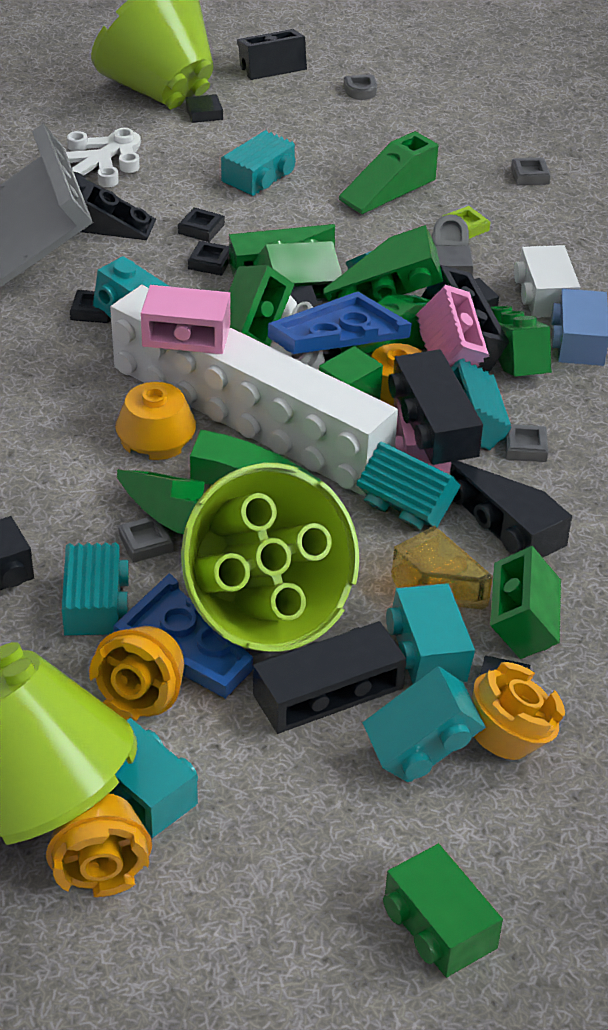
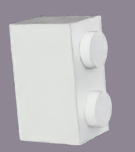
[514,245,580,318]

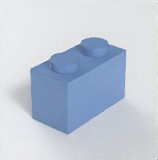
[551,289,608,366]

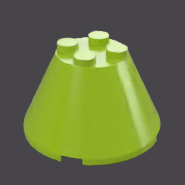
[91,0,214,110]
[181,463,359,652]
[0,642,137,845]

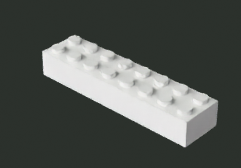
[110,285,398,497]

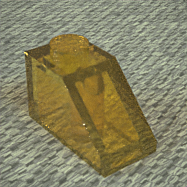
[391,526,493,610]

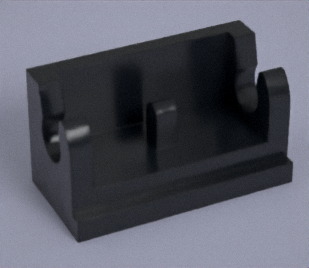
[237,29,307,80]

